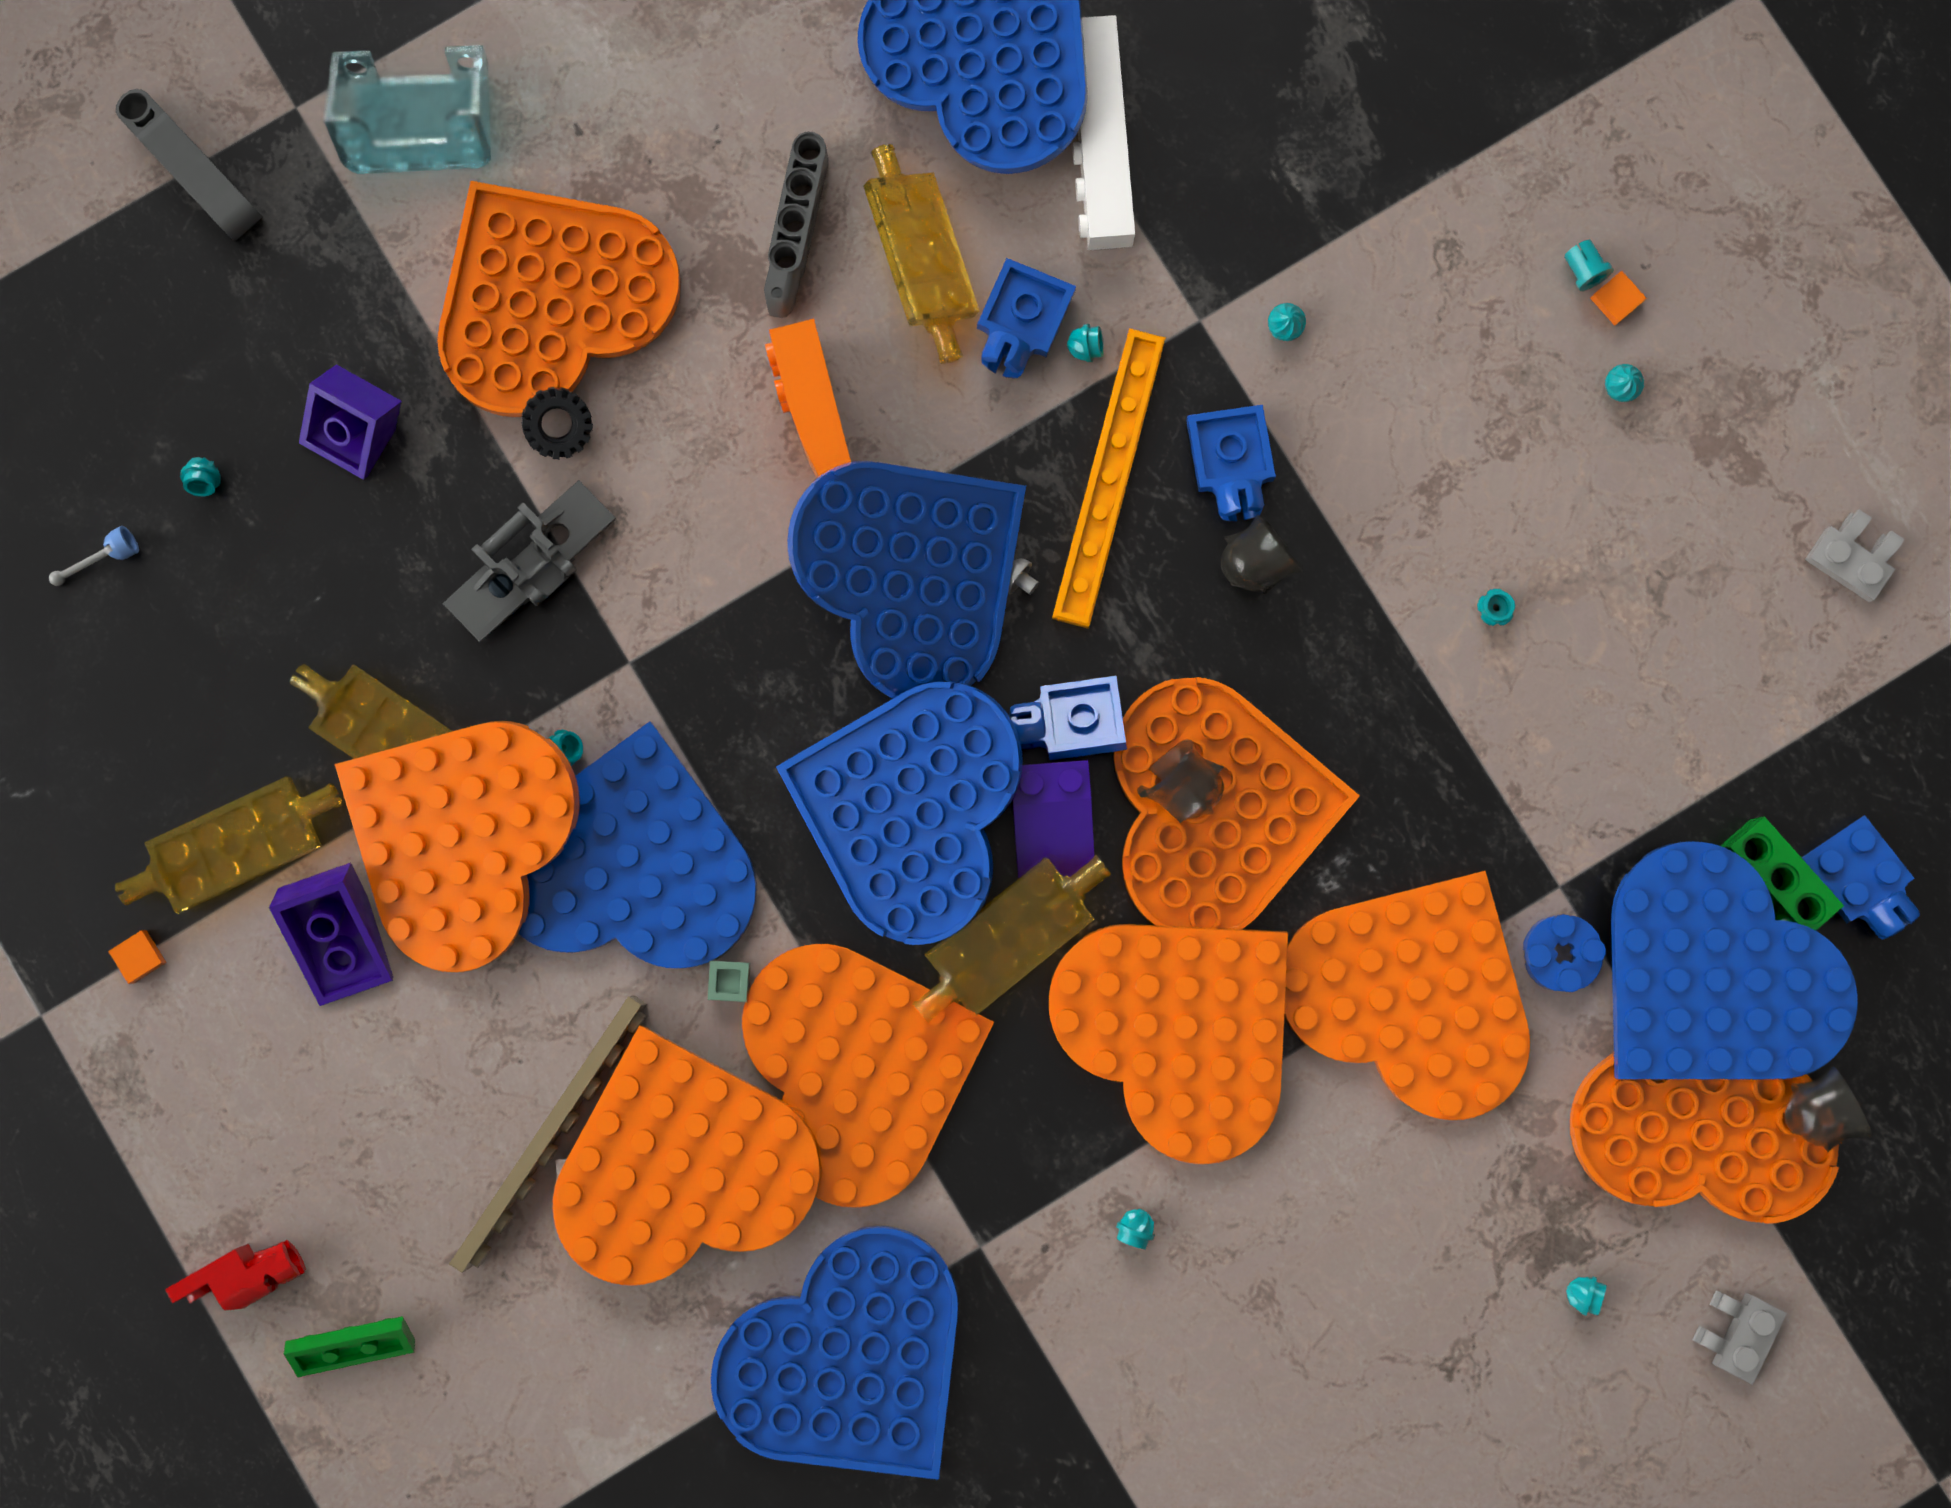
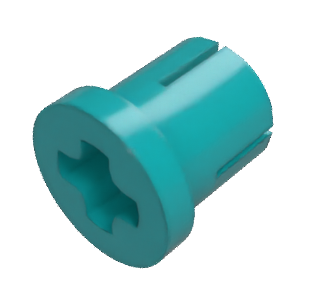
[1564,240,1614,291]

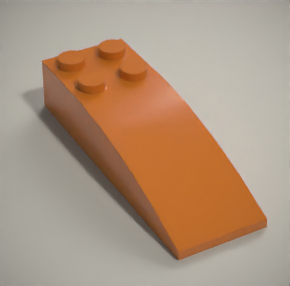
[765,318,851,478]

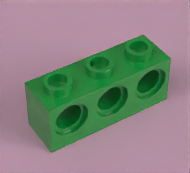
[1720,817,1844,931]

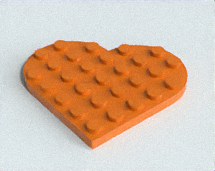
[438,181,681,417]
[1113,677,1360,929]
[335,721,580,972]
[1284,871,1530,1120]
[1049,924,1288,1164]
[742,944,994,1207]
[553,1025,821,1285]
[1570,1052,1842,1224]

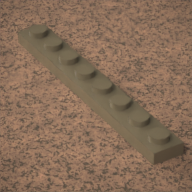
[449,996,647,1273]

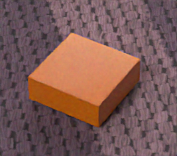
[1590,271,1647,326]
[108,930,167,984]

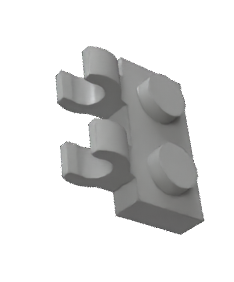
[1805,509,1904,602]
[1692,1290,1787,1385]

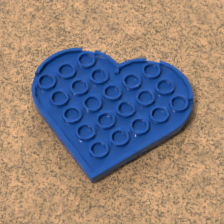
[858,0,1088,174]
[787,461,1026,698]
[776,682,1023,945]
[518,721,757,968]
[1611,842,1858,1079]
[711,1226,958,1480]

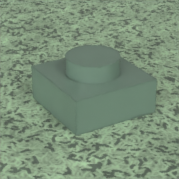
[708,961,750,1002]

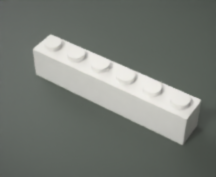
[1072,15,1135,250]

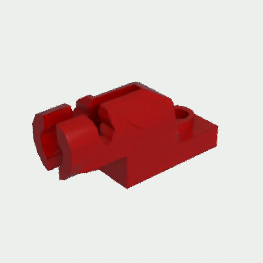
[165,1240,306,1311]

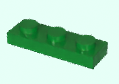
[284,1316,415,1377]

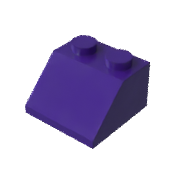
[299,364,402,480]

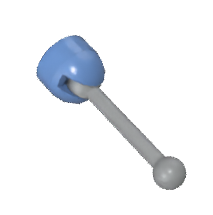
[49,526,139,586]

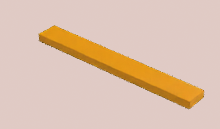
[1052,328,1166,629]

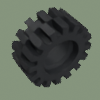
[521,387,593,460]

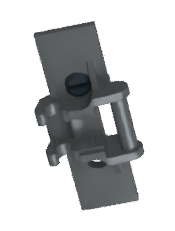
[442,480,616,643]

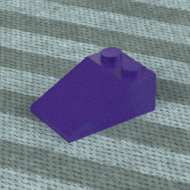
[1012,760,1096,885]
[269,862,393,1006]

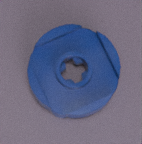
[1523,914,1606,992]

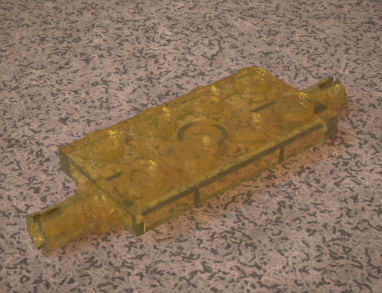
[863,144,980,364]
[290,664,453,759]
[115,776,343,913]
[913,855,1111,1023]

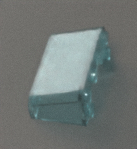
[324,45,491,174]

